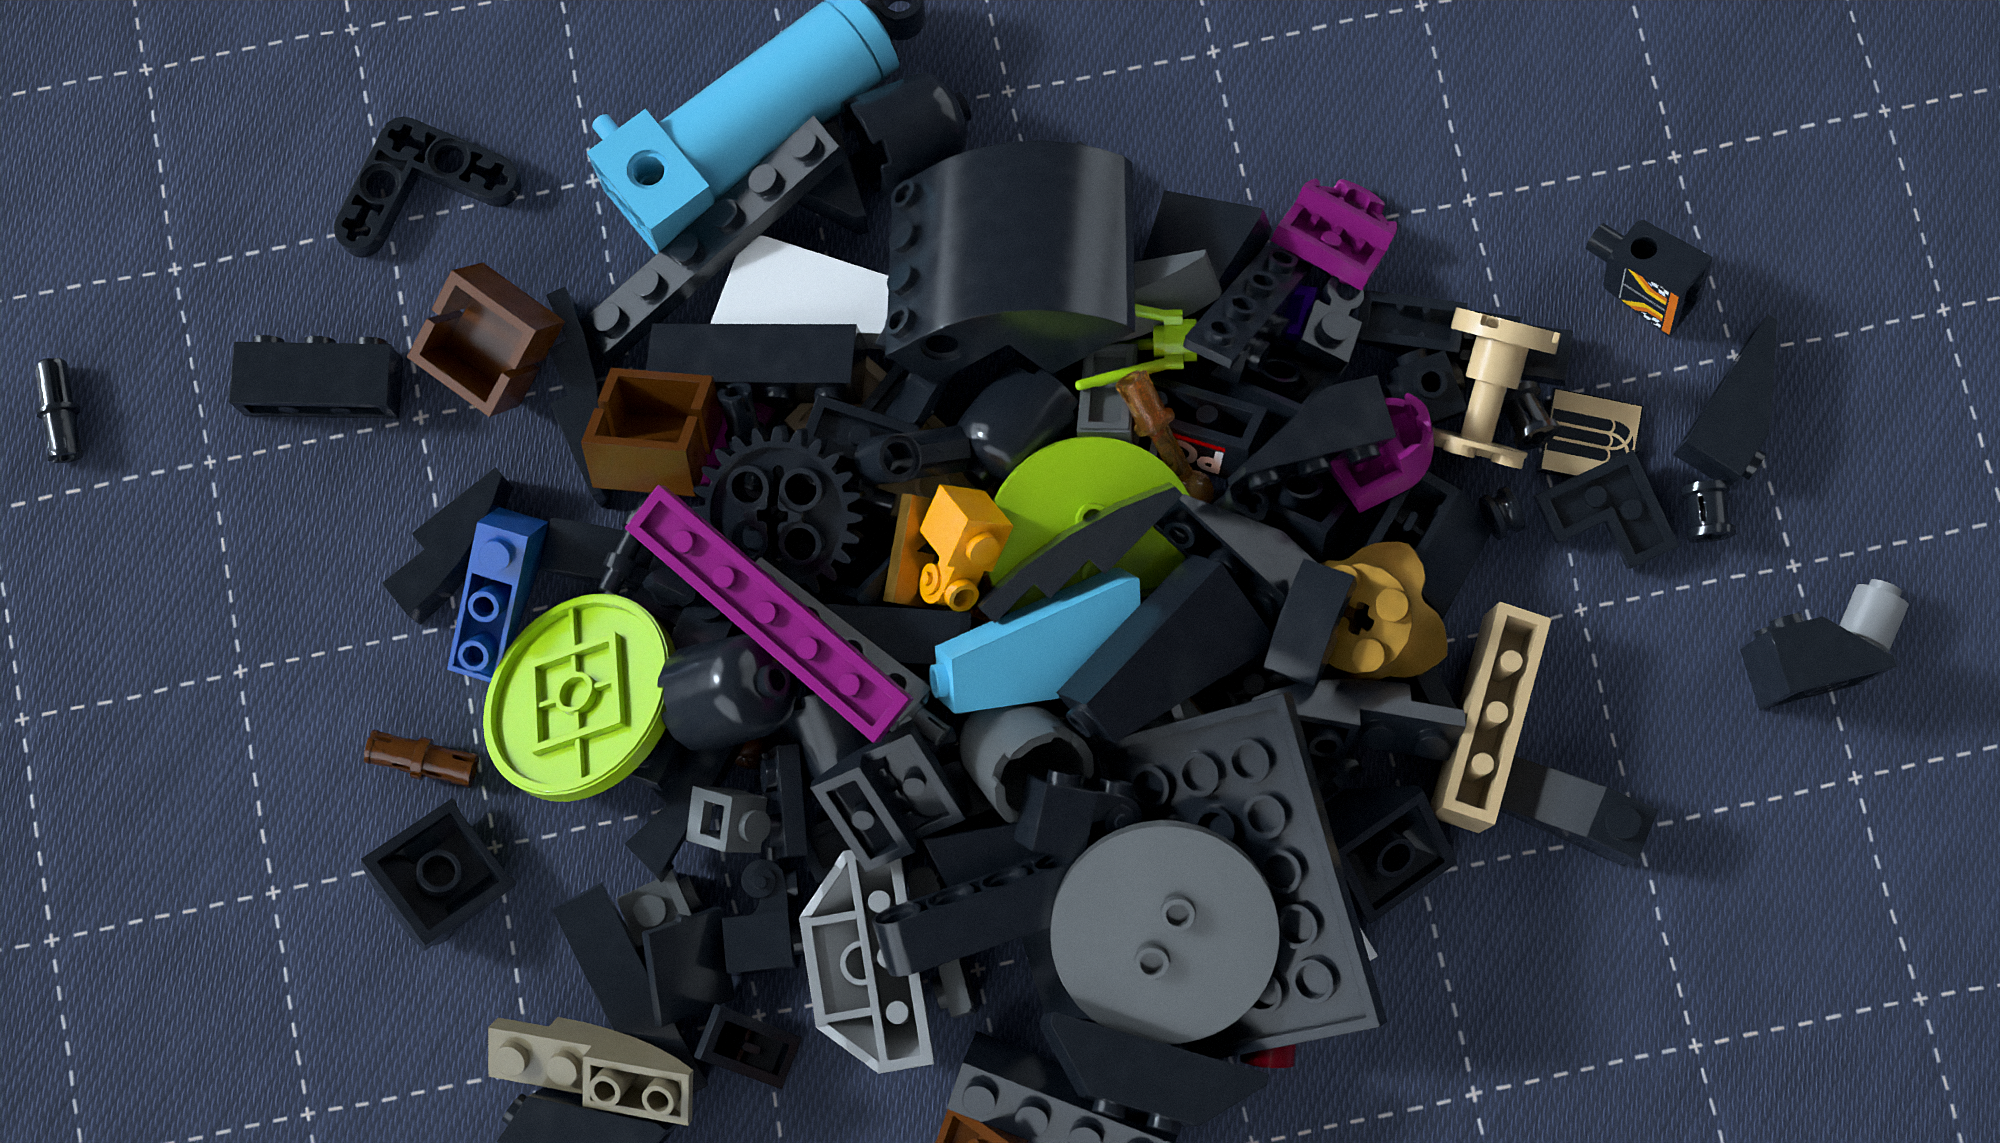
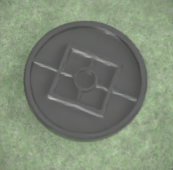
[1051,820,1279,1044]

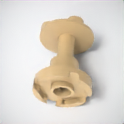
[1433,307,1561,469]

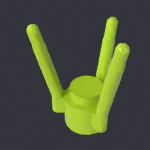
[1075,304,1197,390]

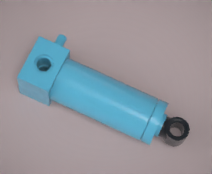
[587,0,926,254]

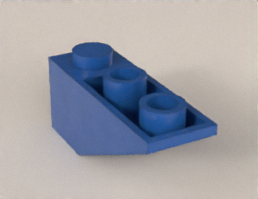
[447,507,549,683]

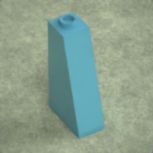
[929,567,1141,714]

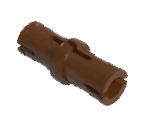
[364,729,479,788]

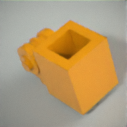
[919,484,1014,612]

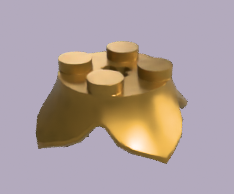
[1320,542,1448,680]

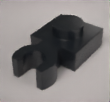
[1293,276,1364,372]

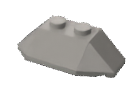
[799,850,934,1074]

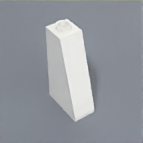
[710,234,888,349]

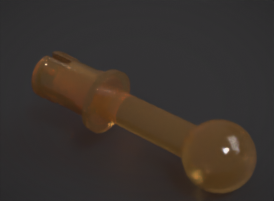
[1115,370,1214,504]

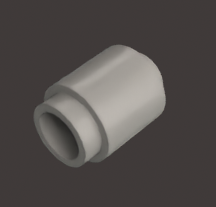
[1839,579,1909,653]

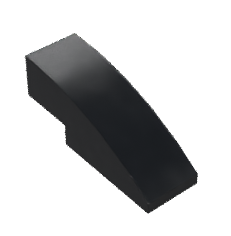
[382,467,513,625]

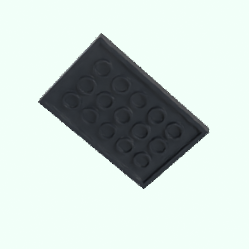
[1088,691,1387,1059]

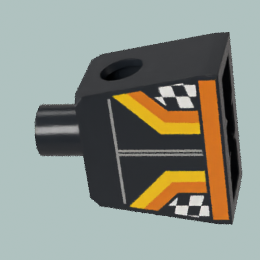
[1586,220,1713,337]

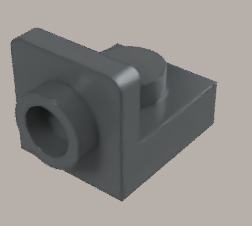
[616,869,702,949]

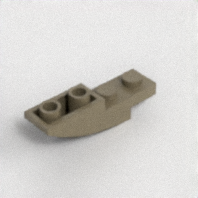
[488,1017,693,1126]

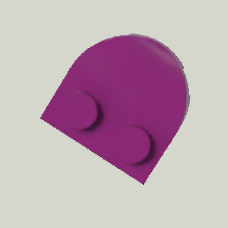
[1270,178,1397,291]
[1329,392,1434,513]

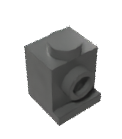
[686,786,771,853]

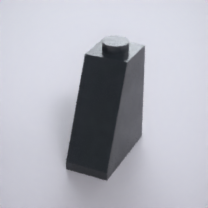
[497,1087,678,1143]

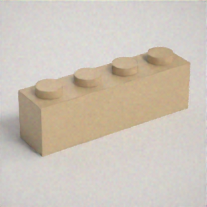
[1430,602,1552,833]

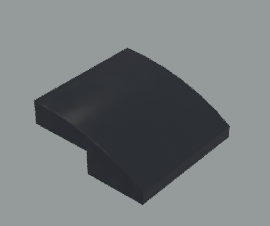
[810,722,967,872]

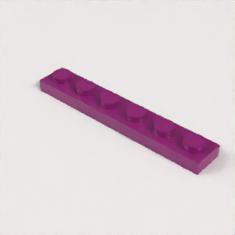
[625,485,914,743]

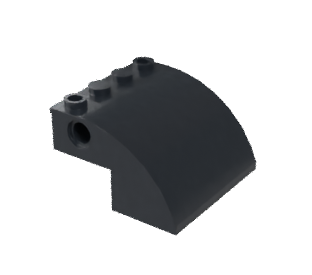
[885,140,1135,384]

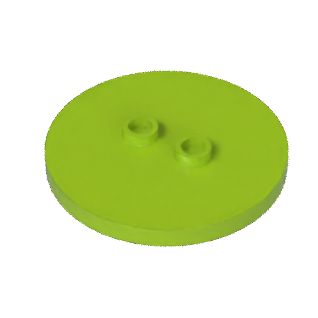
[987,436,1190,614]
[483,594,676,802]

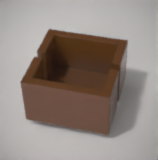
[407,262,565,417]
[581,368,722,497]

